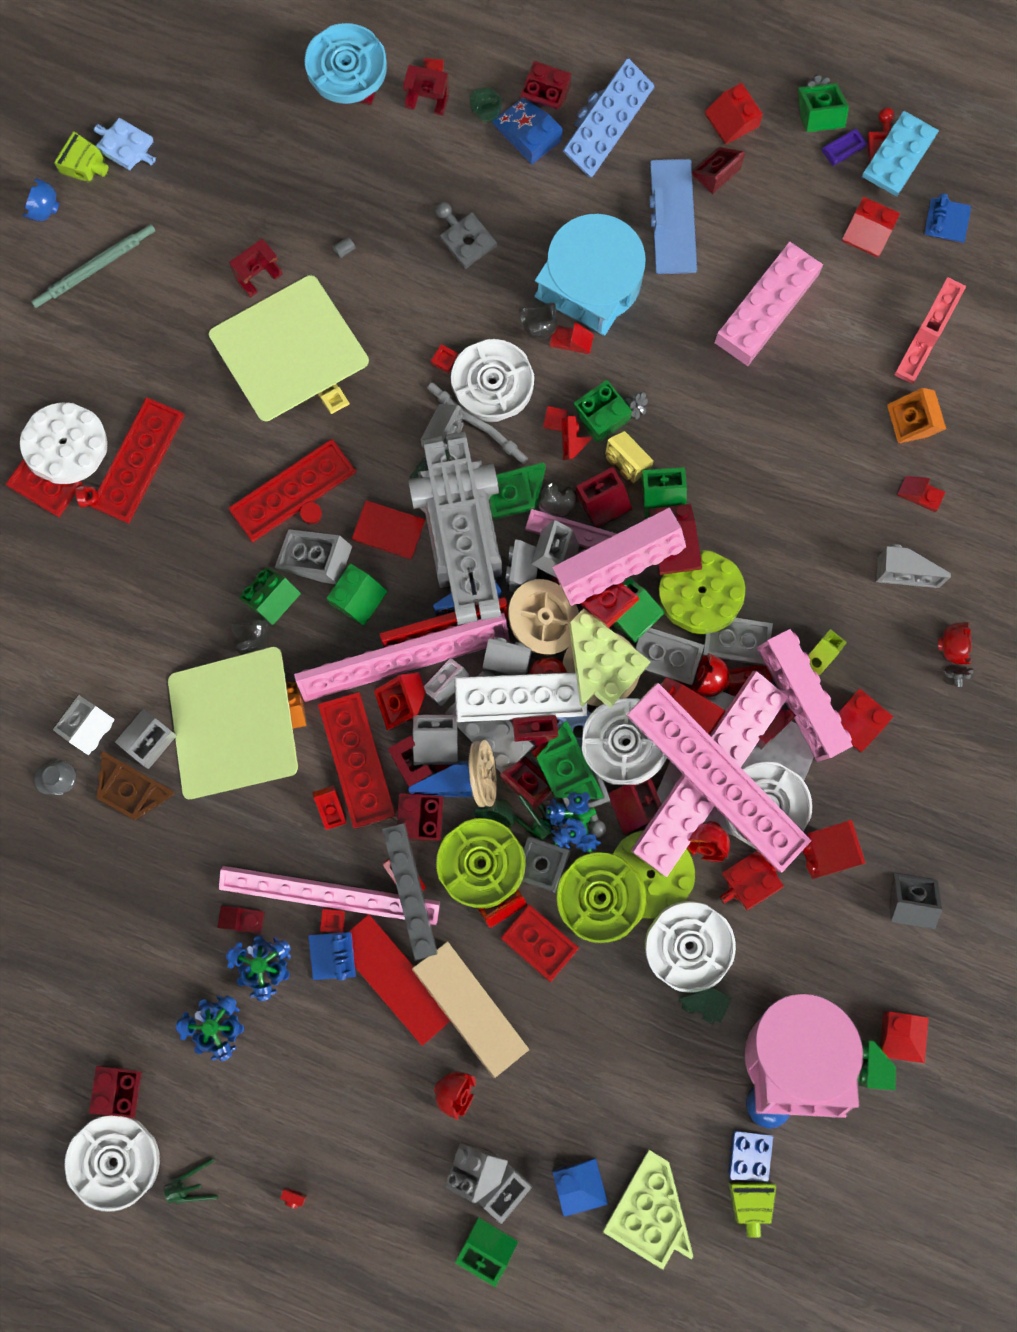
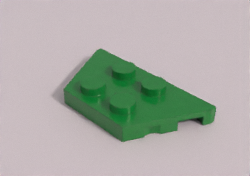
[489,462,546,519]
[536,721,604,799]

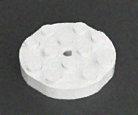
[451,339,534,422]
[20,403,108,484]
[582,698,667,785]
[724,762,812,849]
[645,901,736,992]
[65,1116,160,1211]

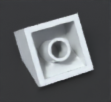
[53,695,115,755]

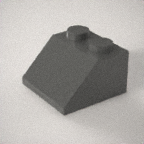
[889,873,942,929]

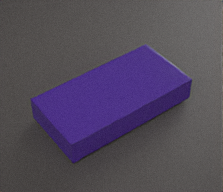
[822,128,867,166]

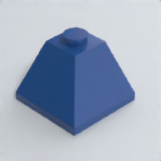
[552,1158,608,1217]

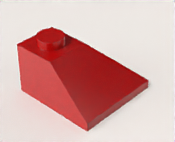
[374,673,426,730]
[880,1011,929,1063]

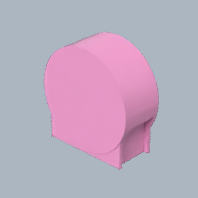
[745,994,863,1118]

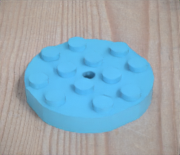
[305,23,387,103]

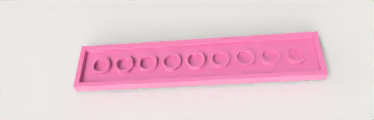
[294,613,510,702]
[630,671,788,877]
[626,683,811,873]

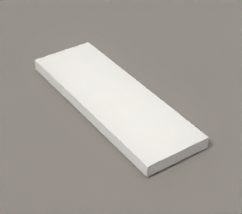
[455,673,587,722]

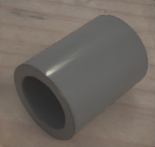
[333,236,356,259]

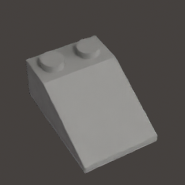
[275,529,352,584]
[876,544,951,588]

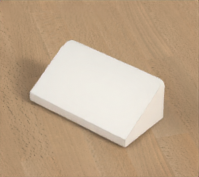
[424,658,469,706]

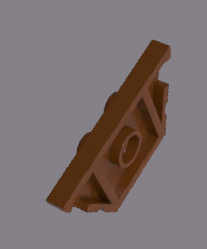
[96,751,176,821]

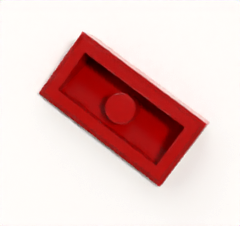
[728,665,772,696]
[478,889,527,928]

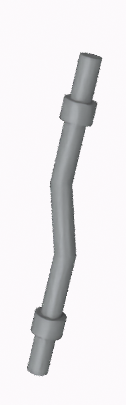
[427,382,528,464]

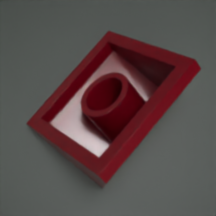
[692,147,745,194]
[500,757,552,810]

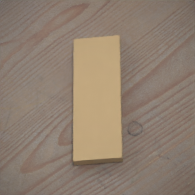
[412,942,529,1079]

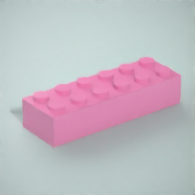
[715,242,823,366]
[552,507,686,606]
[756,629,853,762]

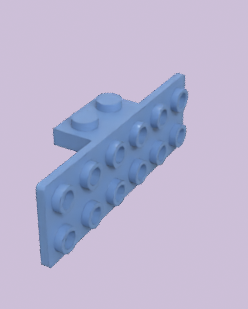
[563,59,654,178]
[649,159,697,274]

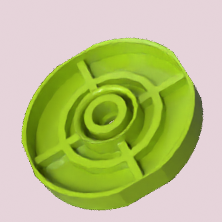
[659,550,745,634]
[436,818,526,908]
[613,830,695,919]
[557,853,646,943]

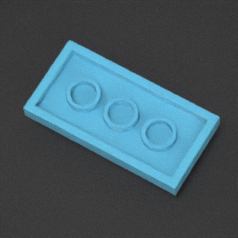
[862,111,939,197]

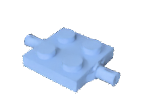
[94,118,155,170]

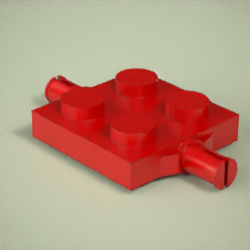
[719,850,784,911]

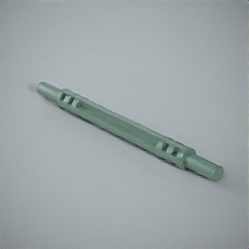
[31,224,155,308]

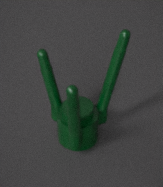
[507,794,554,840]
[164,1158,218,1204]

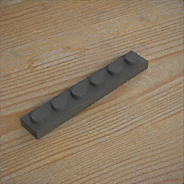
[382,823,438,960]

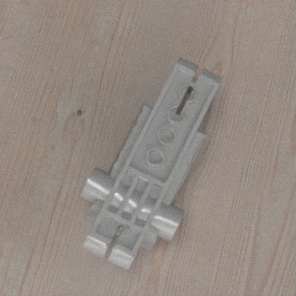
[408,431,502,625]

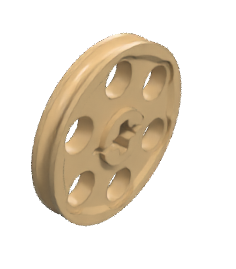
[469,740,497,807]

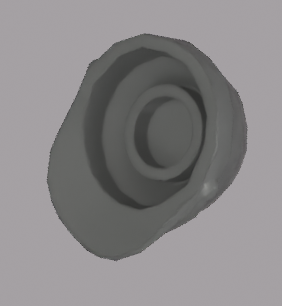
[35,759,76,795]

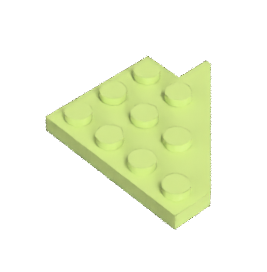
[569,608,651,708]
[603,1149,693,1269]

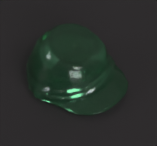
[469,87,503,122]
[474,799,514,829]

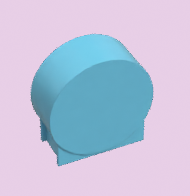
[534,214,645,336]

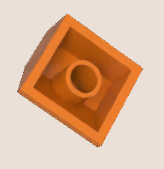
[887,388,946,443]

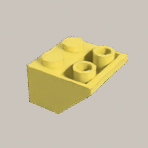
[605,431,653,484]

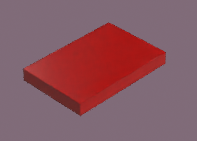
[5,459,82,518]
[352,500,426,560]
[500,904,579,982]

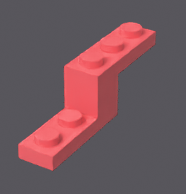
[894,277,966,384]

